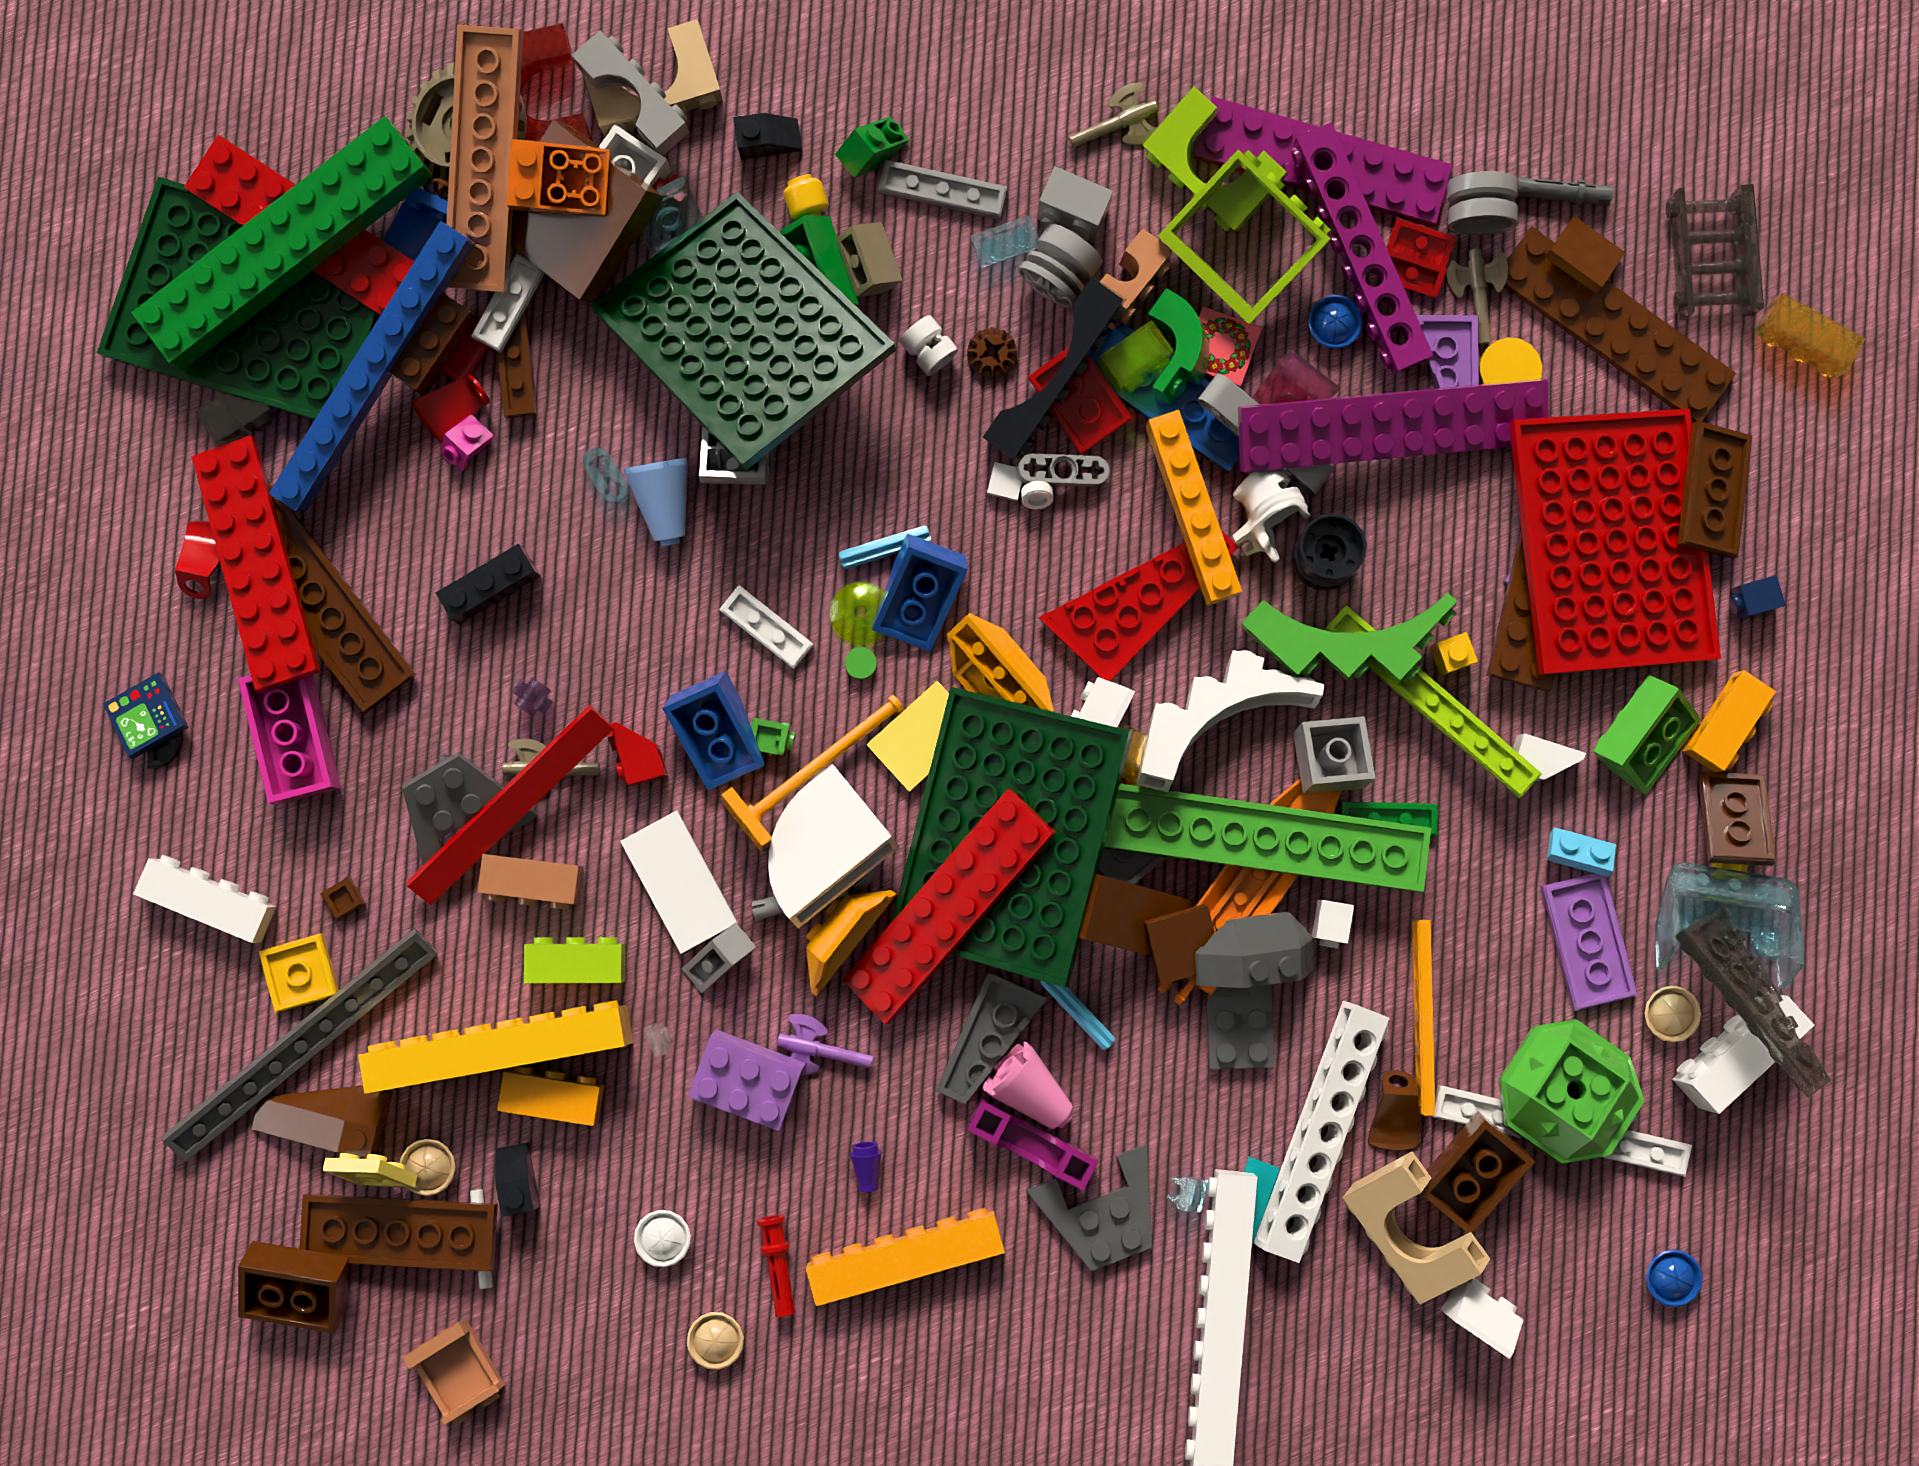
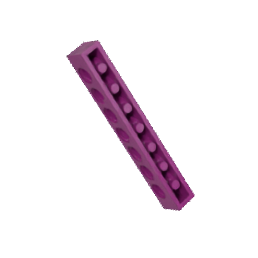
[1291,122,1433,375]

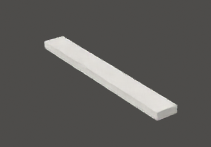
[1432,1085,1692,1177]

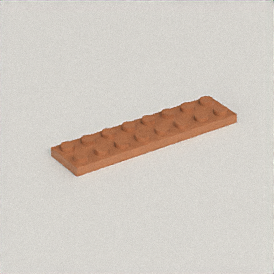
[446,24,524,293]

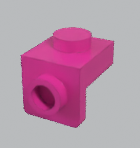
[440,415,494,471]

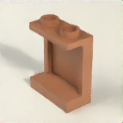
[403,1317,505,1425]

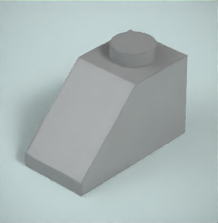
[682,922,756,993]

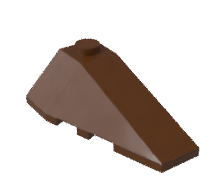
[252,1085,393,1158]

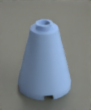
[624,457,688,546]

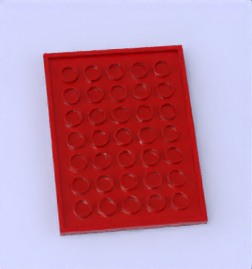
[1509,409,1721,675]

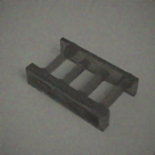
[1666,184,1764,320]

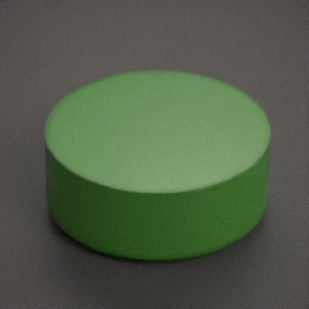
[845,647,877,680]

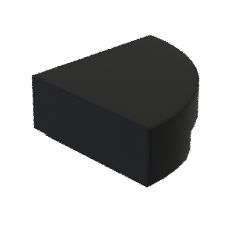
[147,736,183,769]

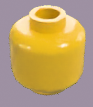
[783,174,829,220]

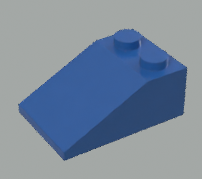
[872,533,968,652]
[662,671,764,790]

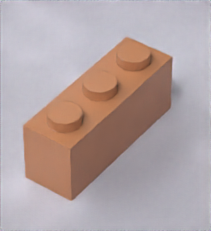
[477,854,584,910]

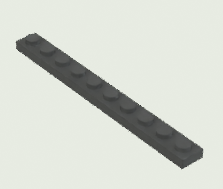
[162,928,437,1162]

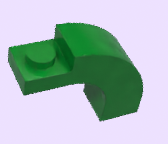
[1148,289,1209,406]

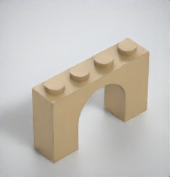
[583,19,723,137]
[1342,1151,1490,1304]

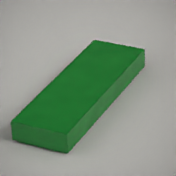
[1340,802,1438,836]

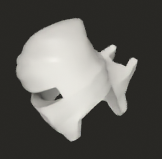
[1233,469,1311,563]

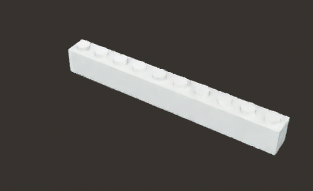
[1185,1169,1257,1466]

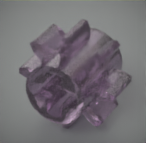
[512,677,553,717]

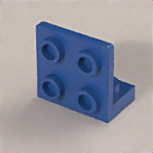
[383,187,448,261]

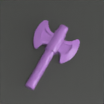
[777,1014,873,1075]

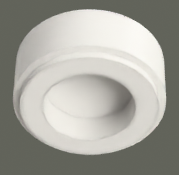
[1021,481,1053,510]

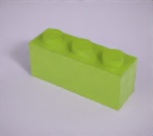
[524,937,626,983]

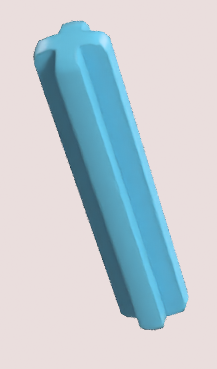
[839,526,931,569]
[1041,981,1115,1050]

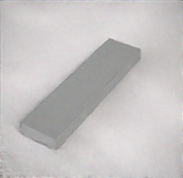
[878,160,1007,220]

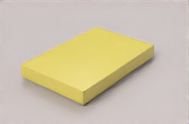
[866,681,949,792]

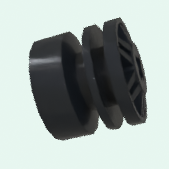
[1291,513,1367,591]

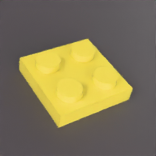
[323,1153,417,1188]

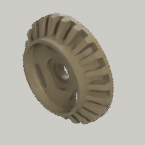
[405,62,527,182]

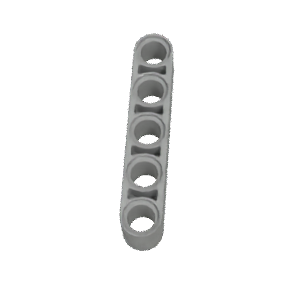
[1198,374,1334,496]

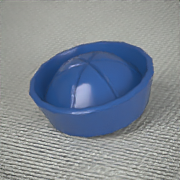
[1308,294,1363,349]
[1646,1249,1703,1307]

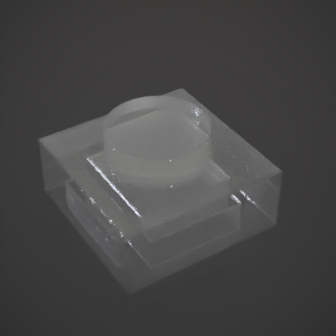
[643,1022,673,1058]

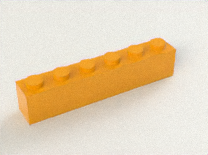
[1145,410,1242,606]
[806,1208,1005,1306]

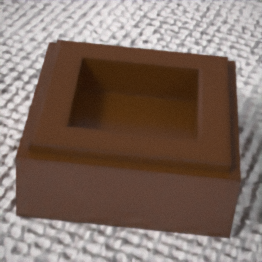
[320,877,366,921]

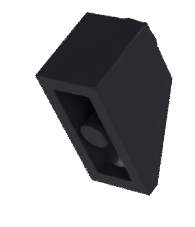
[733,113,803,160]
[495,1142,541,1217]

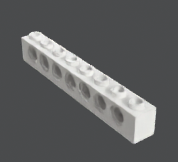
[1254,1001,1389,1263]

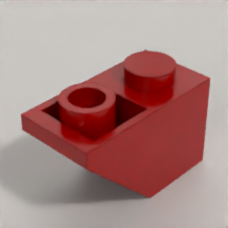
[608,722,668,787]

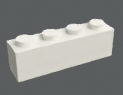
[133,855,276,943]

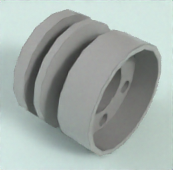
[1018,224,1103,308]

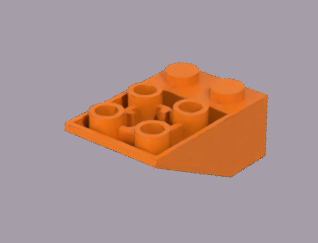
[507,139,610,216]

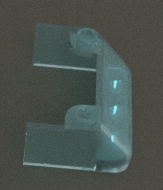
[1655,862,1805,989]

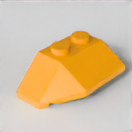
[947,613,1054,712]
[806,890,897,996]

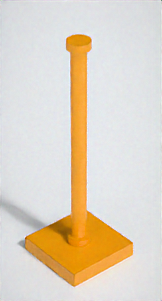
[721,695,904,852]

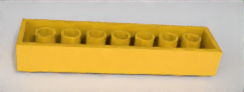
[358,1000,634,1094]

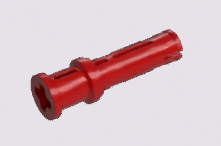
[756,1214,796,1317]

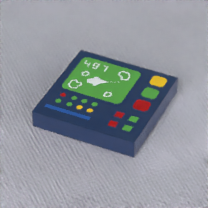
[103,672,189,759]

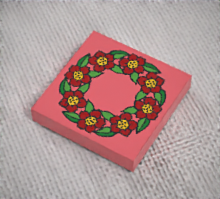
[1199,306,1262,387]

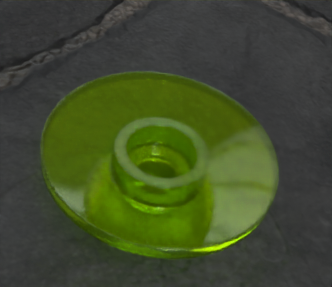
[830,582,884,645]

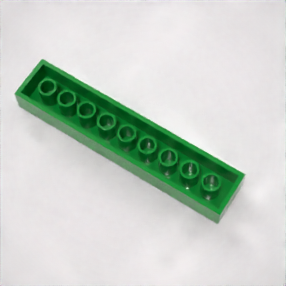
[131,116,433,370]

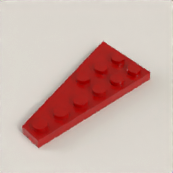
[1038,530,1239,681]

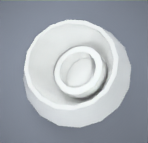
[634,1210,691,1267]

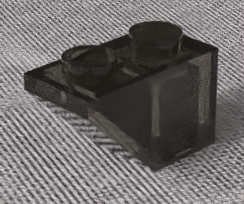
[195,394,278,446]

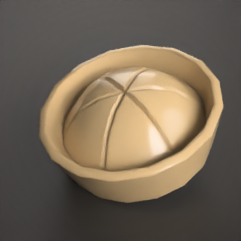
[1645,986,1701,1042]
[400,1139,456,1196]
[687,1312,744,1370]

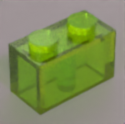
[1098,320,1174,394]

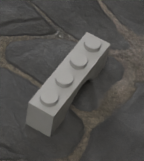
[572,30,689,156]

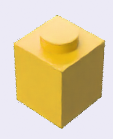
[1429,632,1478,676]

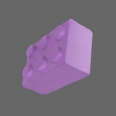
[688,1029,806,1131]

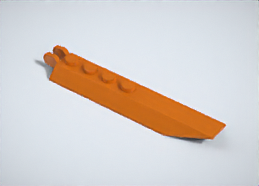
[1158,778,1342,1006]

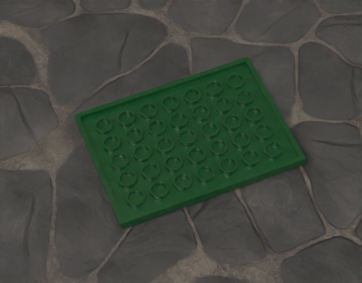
[96,177,399,420]
[590,192,896,470]
[891,687,1133,987]

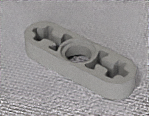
[1016,453,1109,487]

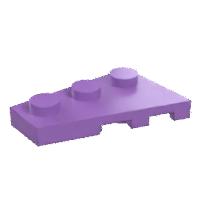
[1416,315,1479,388]

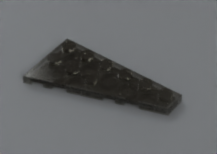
[1675,904,1831,1098]

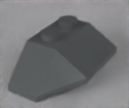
[1195,912,1315,988]

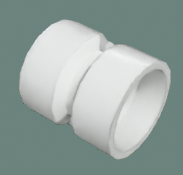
[899,315,959,376]

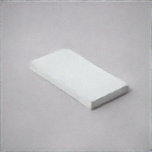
[620,810,738,954]

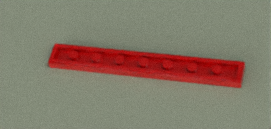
[406,705,614,905]

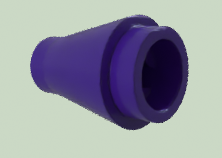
[850,1142,882,1192]

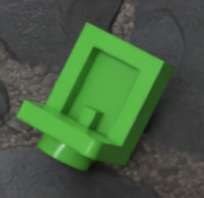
[751,717,796,757]

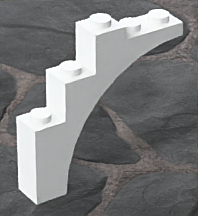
[1136,650,1324,792]

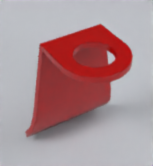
[413,375,490,443]
[175,521,220,599]

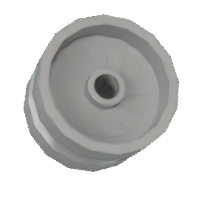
[1447,171,1519,235]

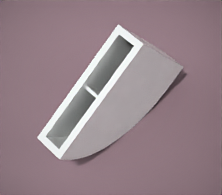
[768,764,899,929]

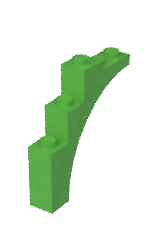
[1241,593,1457,685]

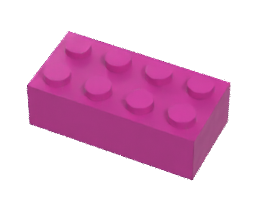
[238,675,341,805]

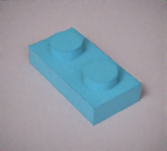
[1547,827,1616,877]

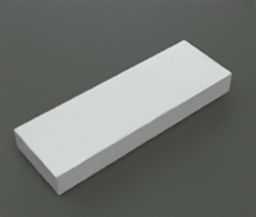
[471,253,545,353]
[719,585,814,669]

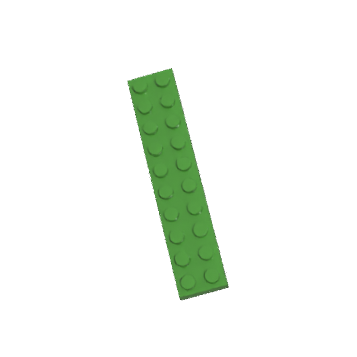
[1104,784,1431,893]

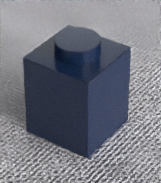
[1729,575,1786,619]

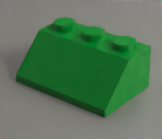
[779,215,859,306]

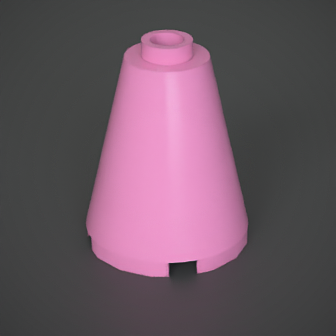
[983,1042,1073,1129]

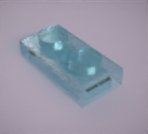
[971,215,1039,268]

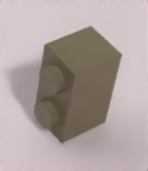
[836,222,903,297]

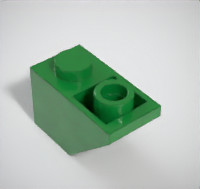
[835,117,910,178]

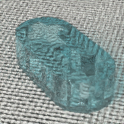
[583,447,630,505]

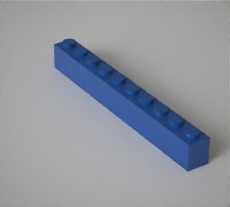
[269,221,475,511]

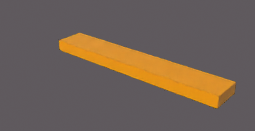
[1412,920,1435,1116]

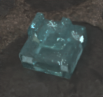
[1167,1176,1208,1212]

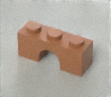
[1101,229,1173,331]

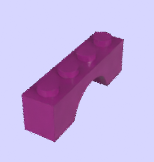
[967,1098,1099,1191]

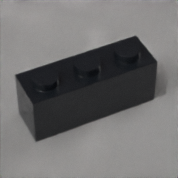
[435,544,541,625]

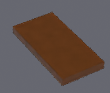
[1677,421,1753,559]
[1079,874,1193,956]

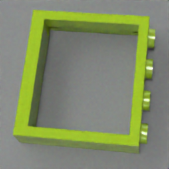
[1158,150,1331,324]

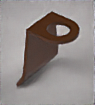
[1368,1070,1420,1151]

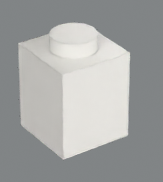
[1311,900,1354,949]

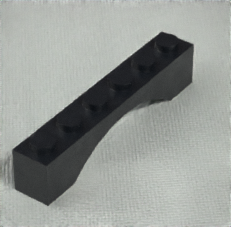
[983,277,1127,459]

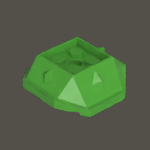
[1498,1019,1645,1164]

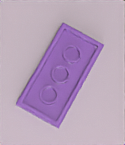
[1540,873,1638,1011]

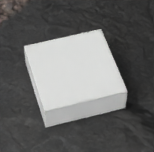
[987,462,1025,502]

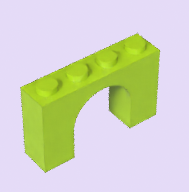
[1143,86,1289,232]

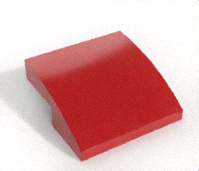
[1376,218,1457,298]

